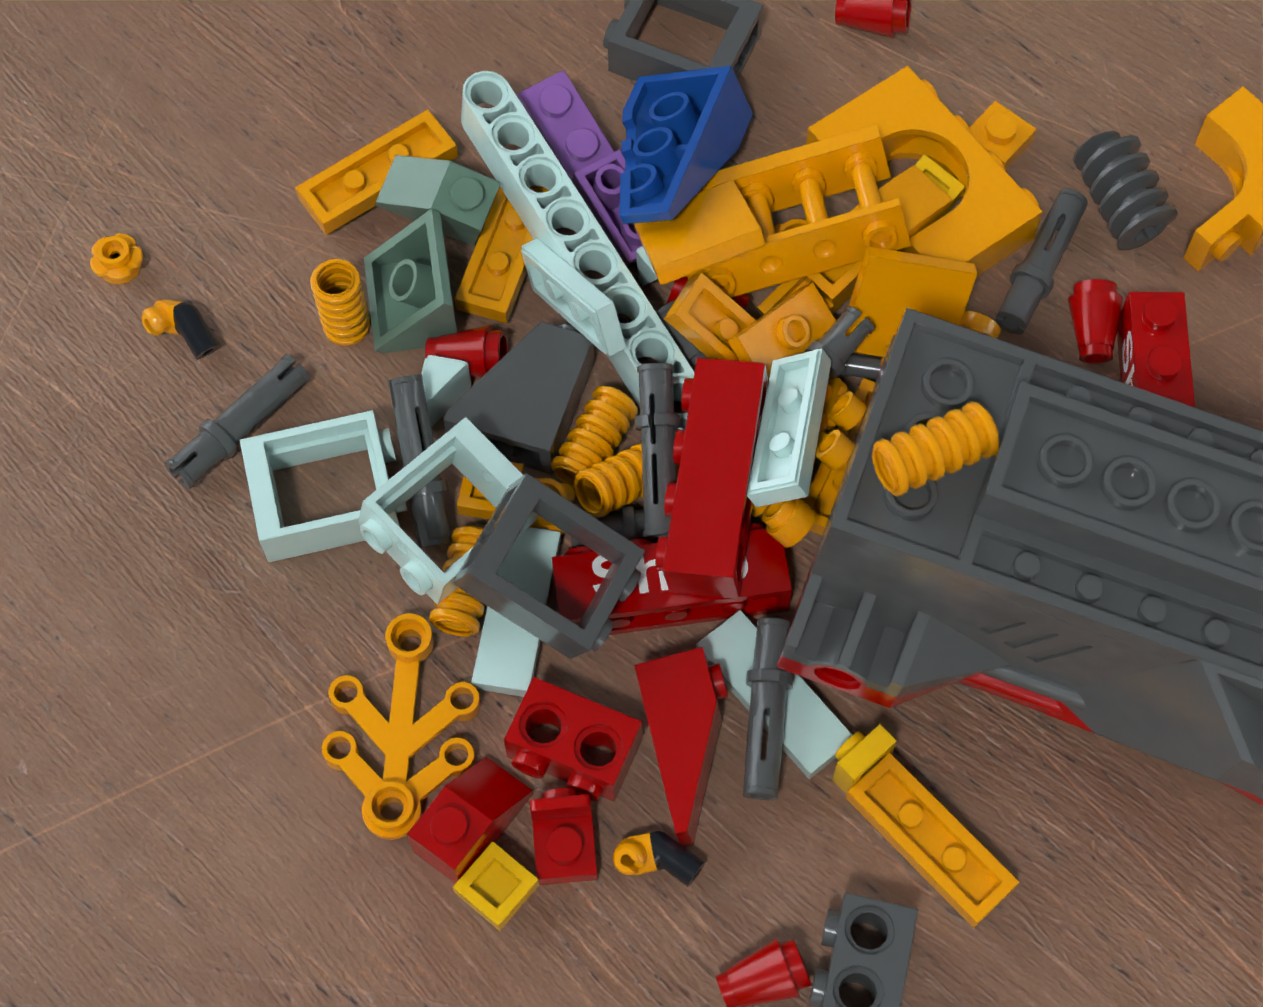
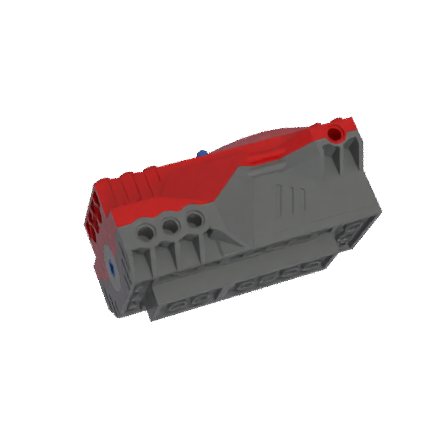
[776,308,1263,806]

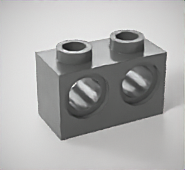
[809,893,918,1007]

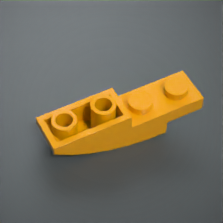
[757,165,953,315]

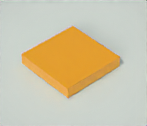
[633,180,766,285]
[845,246,978,357]

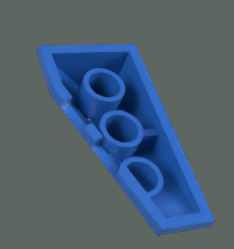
[619,66,753,224]

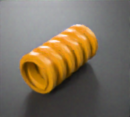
[310,259,371,346]
[551,386,638,488]
[872,402,999,497]
[574,443,678,518]
[429,526,485,637]

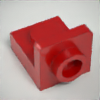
[530,788,598,885]

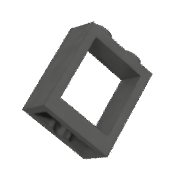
[603,0,763,81]
[452,473,645,659]

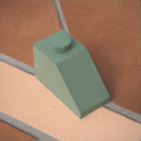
[375,155,501,247]

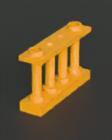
[687,124,911,298]

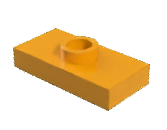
[728,283,836,381]

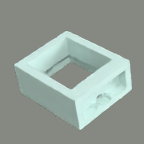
[240,410,407,563]
[358,417,539,605]

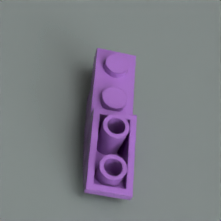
[518,70,642,266]

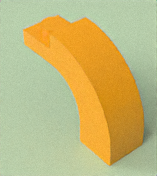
[1183,86,1263,272]

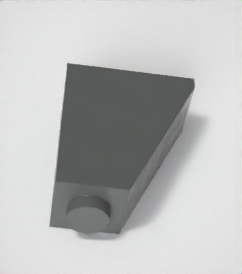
[443,322,594,475]

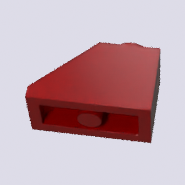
[407,757,534,883]

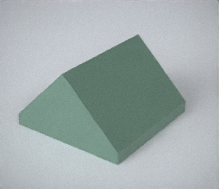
[364,208,457,354]

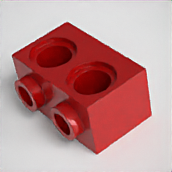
[504,677,642,802]

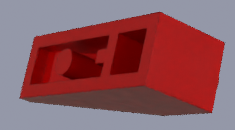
[634,647,728,847]

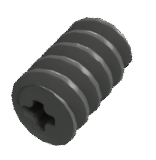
[1073,131,1178,250]

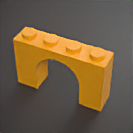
[806,66,1042,277]

